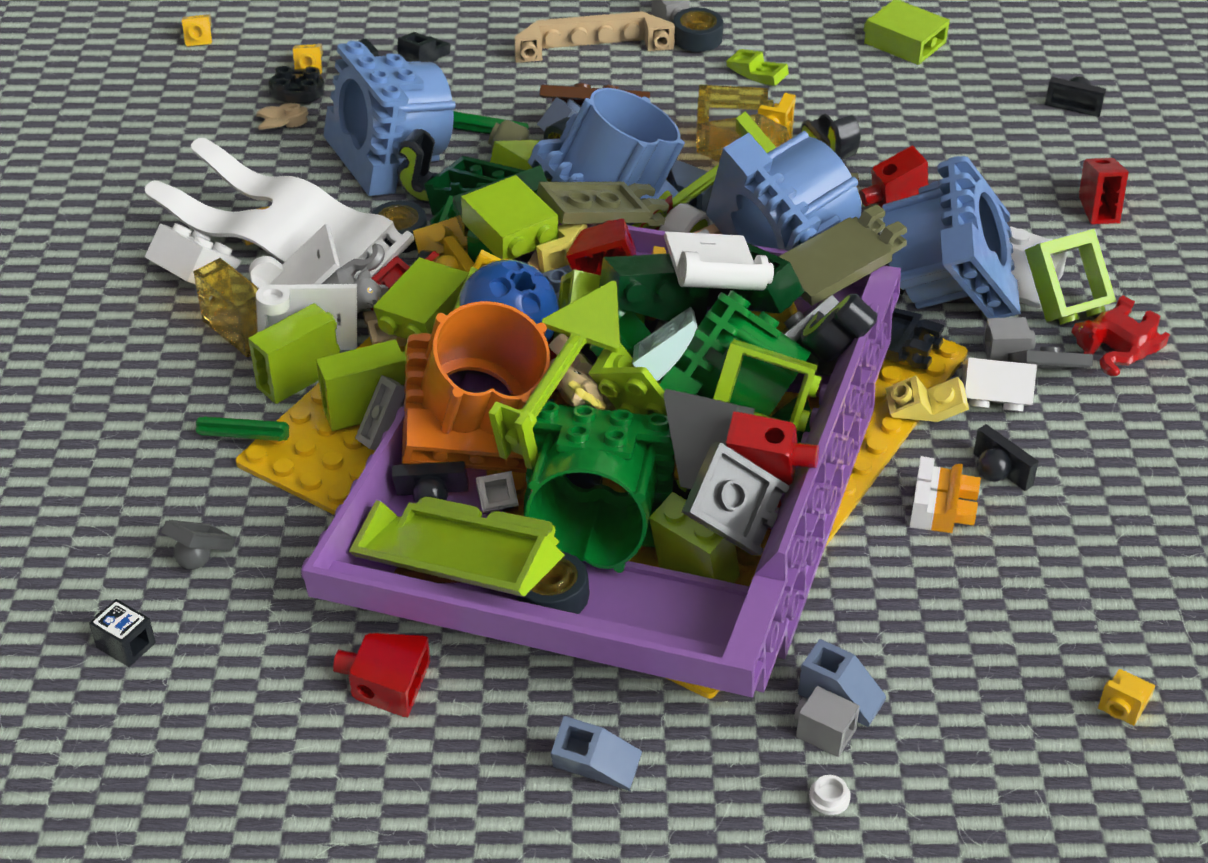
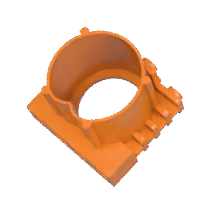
[402,301,550,473]

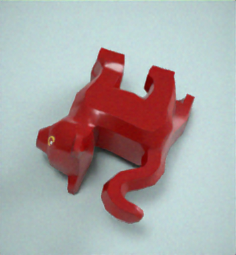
[1071,295,1170,376]

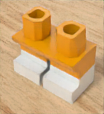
[910,456,981,533]

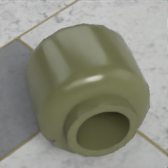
[488,120,529,151]

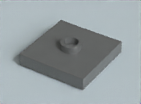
[781,294,839,342]
[1008,346,1093,370]

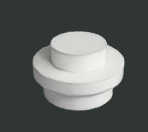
[809,775,851,815]

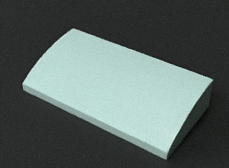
[632,306,697,381]

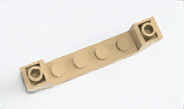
[514,11,675,63]

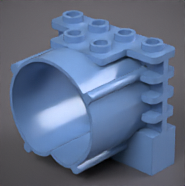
[323,41,456,196]
[528,88,685,226]
[706,131,861,251]
[882,156,1021,318]

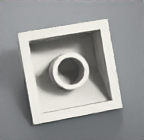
[1009,226,1068,309]
[962,358,1037,412]

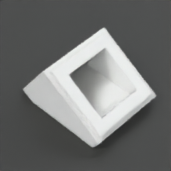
[476,471,519,513]

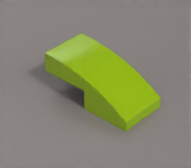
[726,49,789,86]

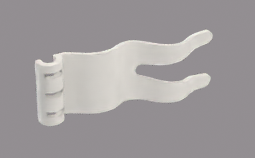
[145,138,414,281]

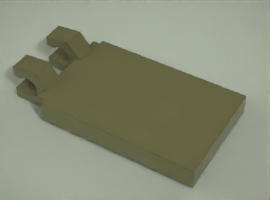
[537,182,669,226]
[778,204,907,306]

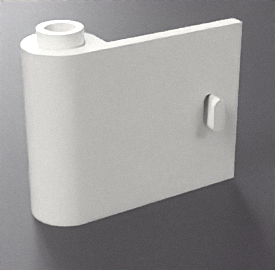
[249,223,340,307]
[664,231,774,290]
[256,284,357,350]

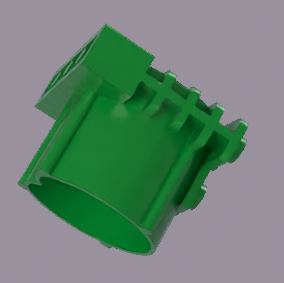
[659,290,811,416]
[524,401,676,573]

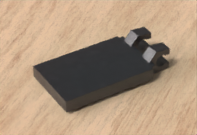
[884,308,944,370]

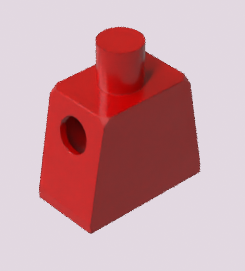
[859,146,929,209]
[1079,158,1129,224]
[566,218,636,276]
[726,411,819,485]
[333,633,431,718]

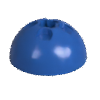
[459,260,559,342]

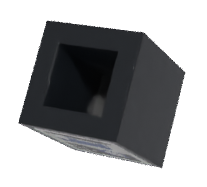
[89,599,156,667]

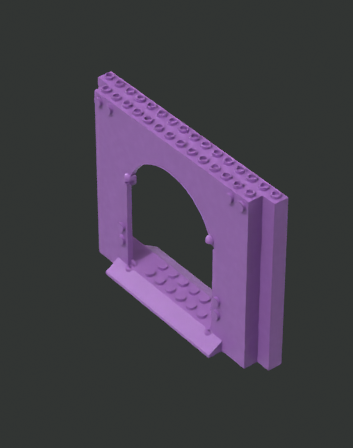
[301,220,901,698]

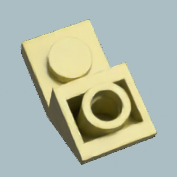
[536,224,588,273]
[885,375,969,422]

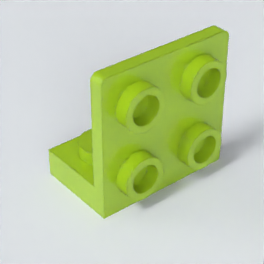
[588,343,667,415]

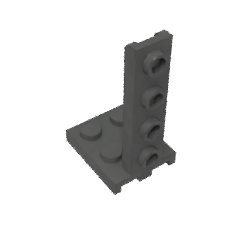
[681,442,790,556]

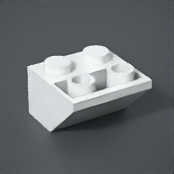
[145,223,242,288]

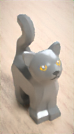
[322,244,389,322]

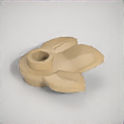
[256,103,308,130]

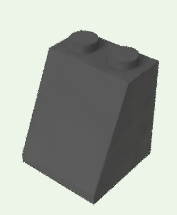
[664,389,754,489]

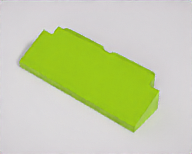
[349,497,564,597]

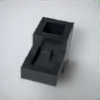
[397,32,451,63]

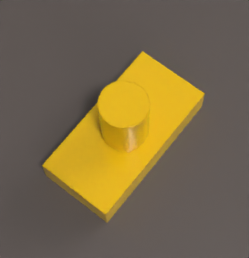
[413,217,468,257]

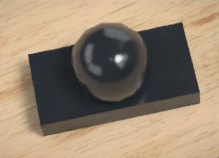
[1045,76,1107,117]
[973,424,1039,491]
[392,461,469,504]

